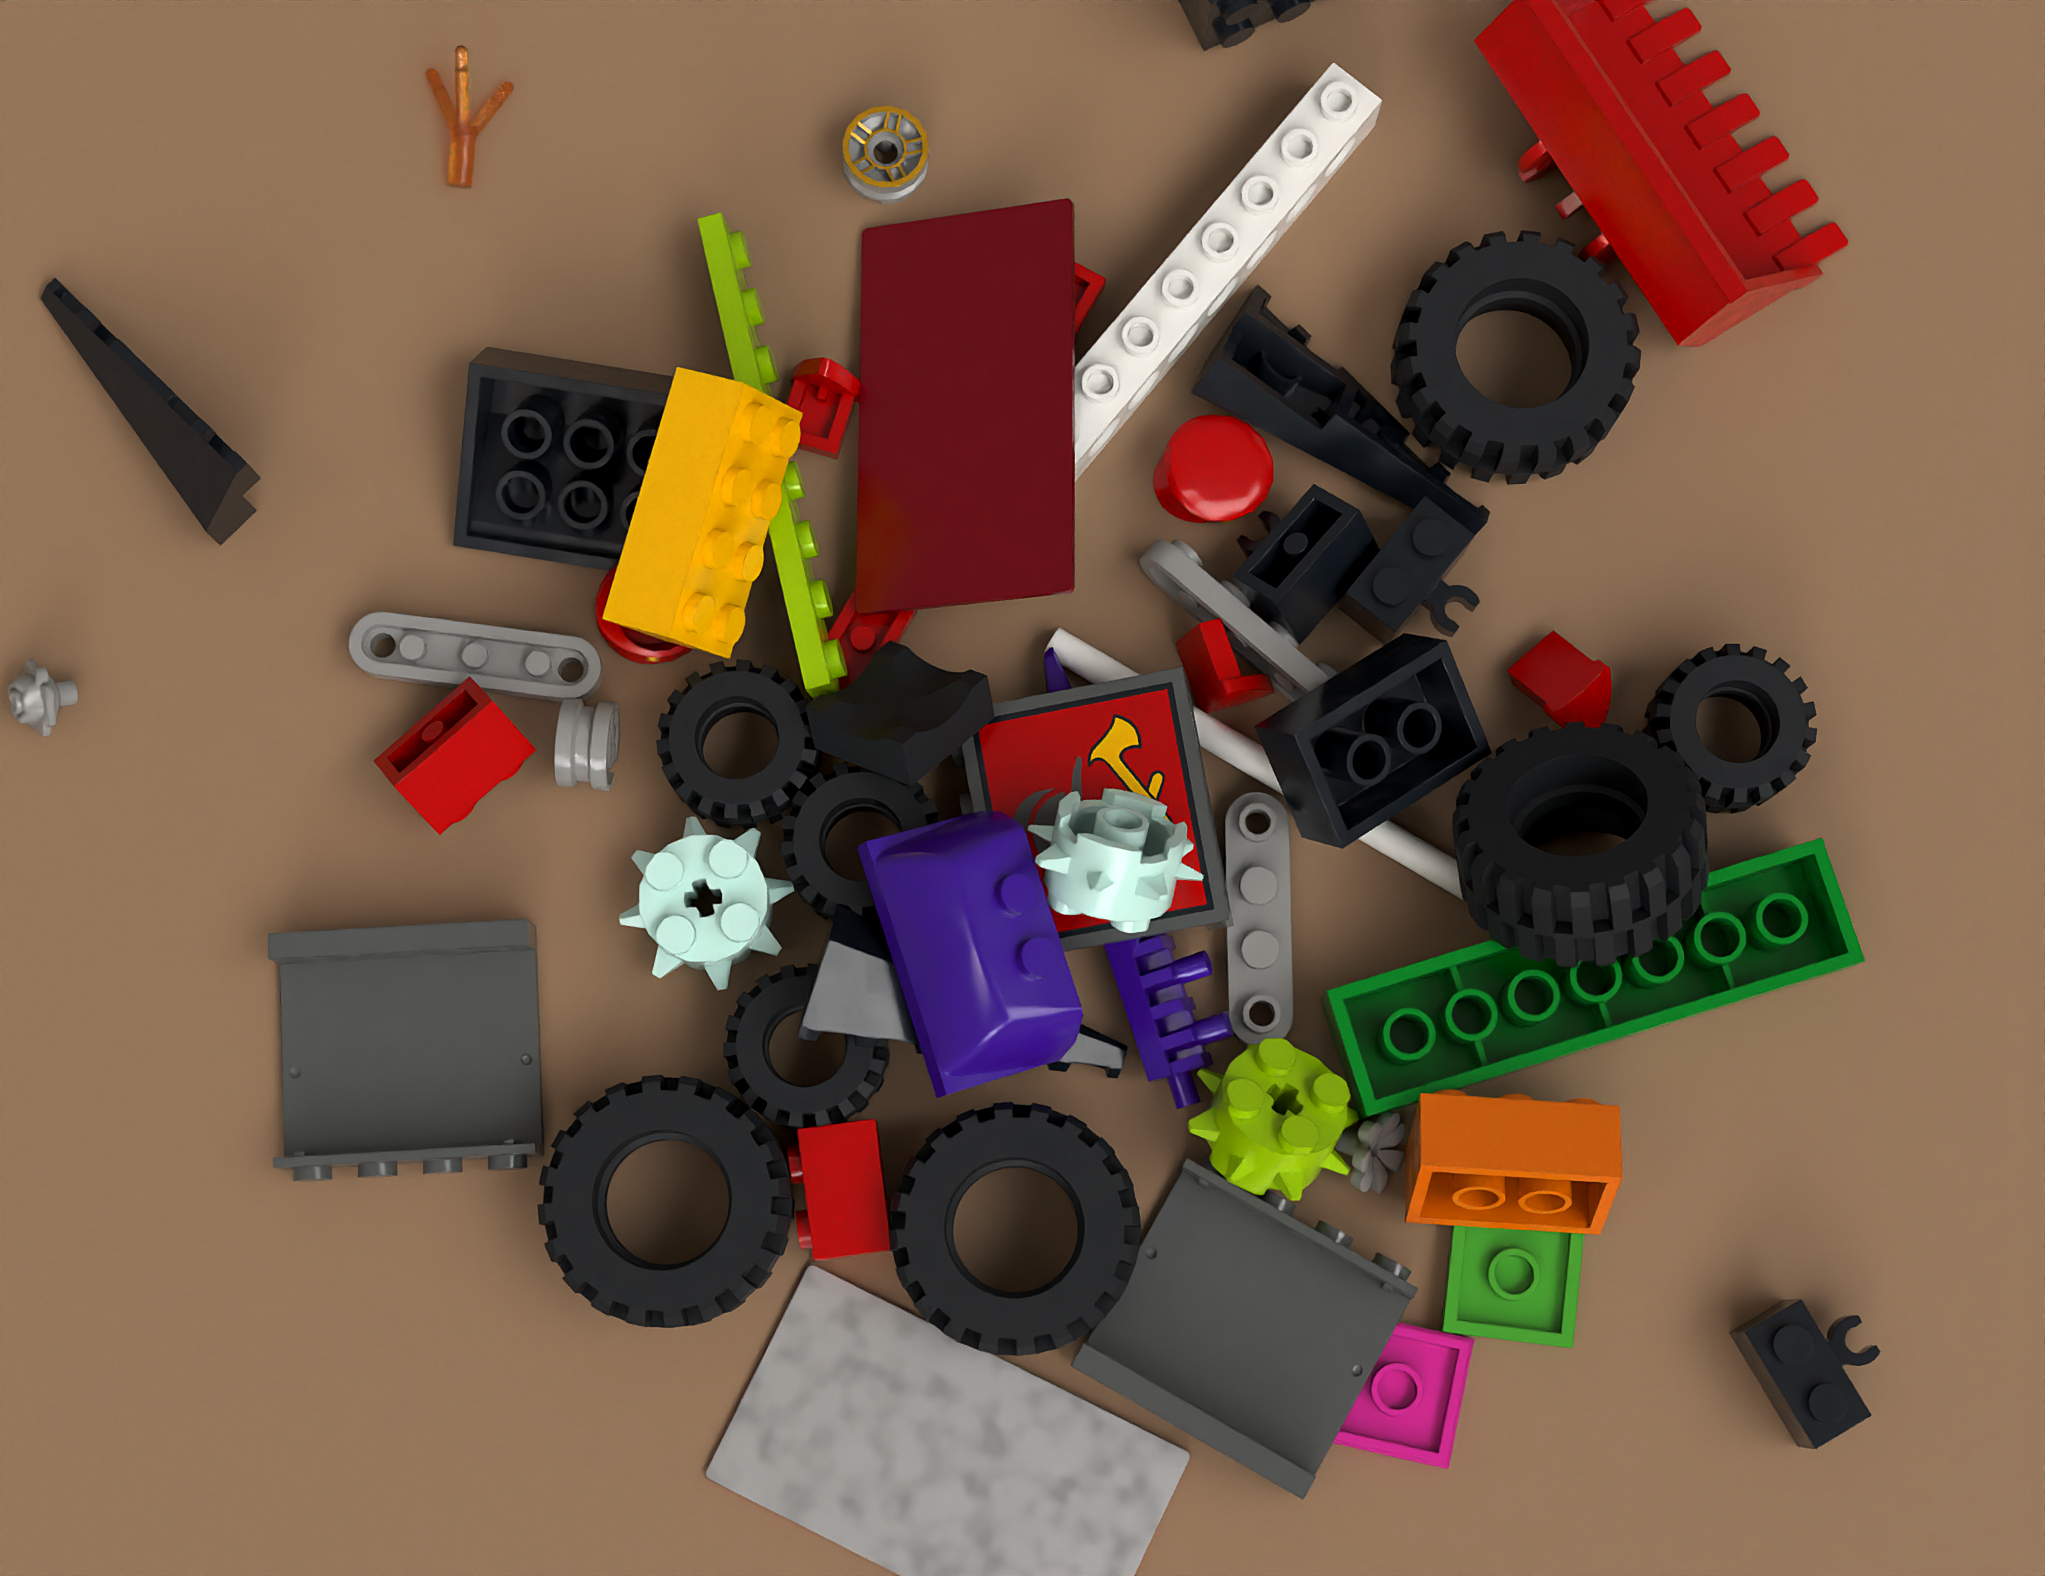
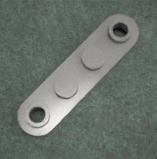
[1139,539,1338,702]
[349,612,604,702]
[1224,792,1293,1046]

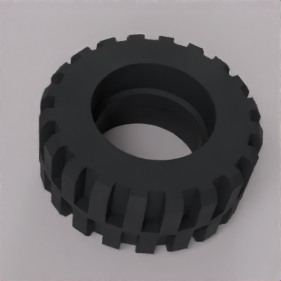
[1390,230,1641,485]
[1452,721,1709,968]
[537,1074,795,1328]
[888,1101,1141,1356]

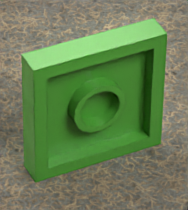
[1440,1225,1584,1348]

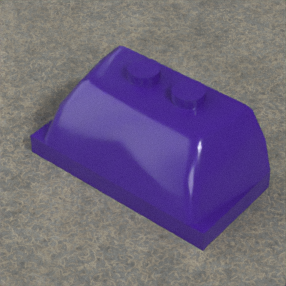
[857,811,1083,1098]

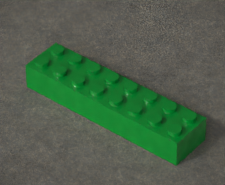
[1320,838,1865,1121]

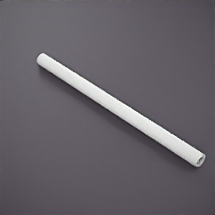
[1044,628,1464,901]

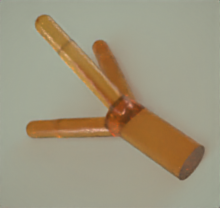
[426,45,514,189]

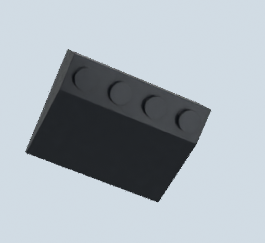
[453,347,674,571]

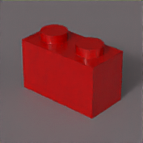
[373,676,536,835]
[788,1119,891,1262]

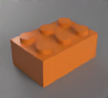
[1405,1089,1623,1235]

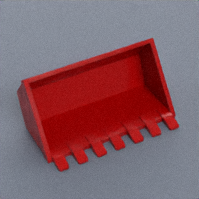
[1473,0,1848,347]

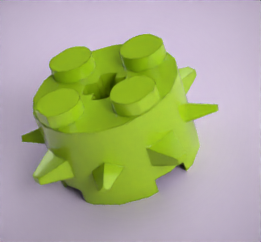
[1187,1038,1359,1201]

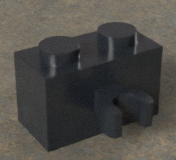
[1232,484,1380,644]
[1339,496,1480,645]
[1729,1299,1880,1449]

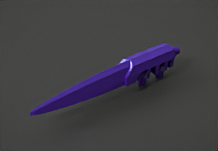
[1043,647,1233,1110]

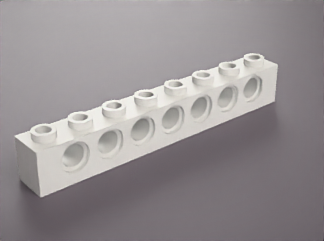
[1075,62,1382,481]

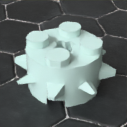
[1028,788,1204,933]
[619,816,794,990]

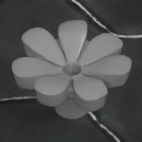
[1335,1112,1405,1194]

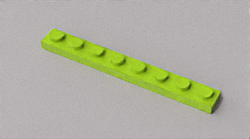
[697,212,847,699]

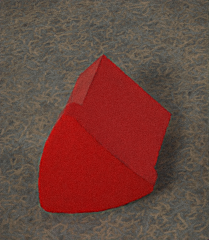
[786,357,861,460]
[1175,618,1275,714]
[1507,630,1612,729]

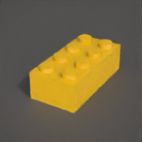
[602,367,803,659]

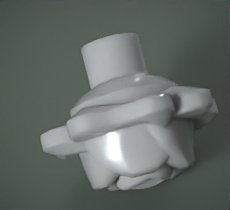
[8,659,78,737]

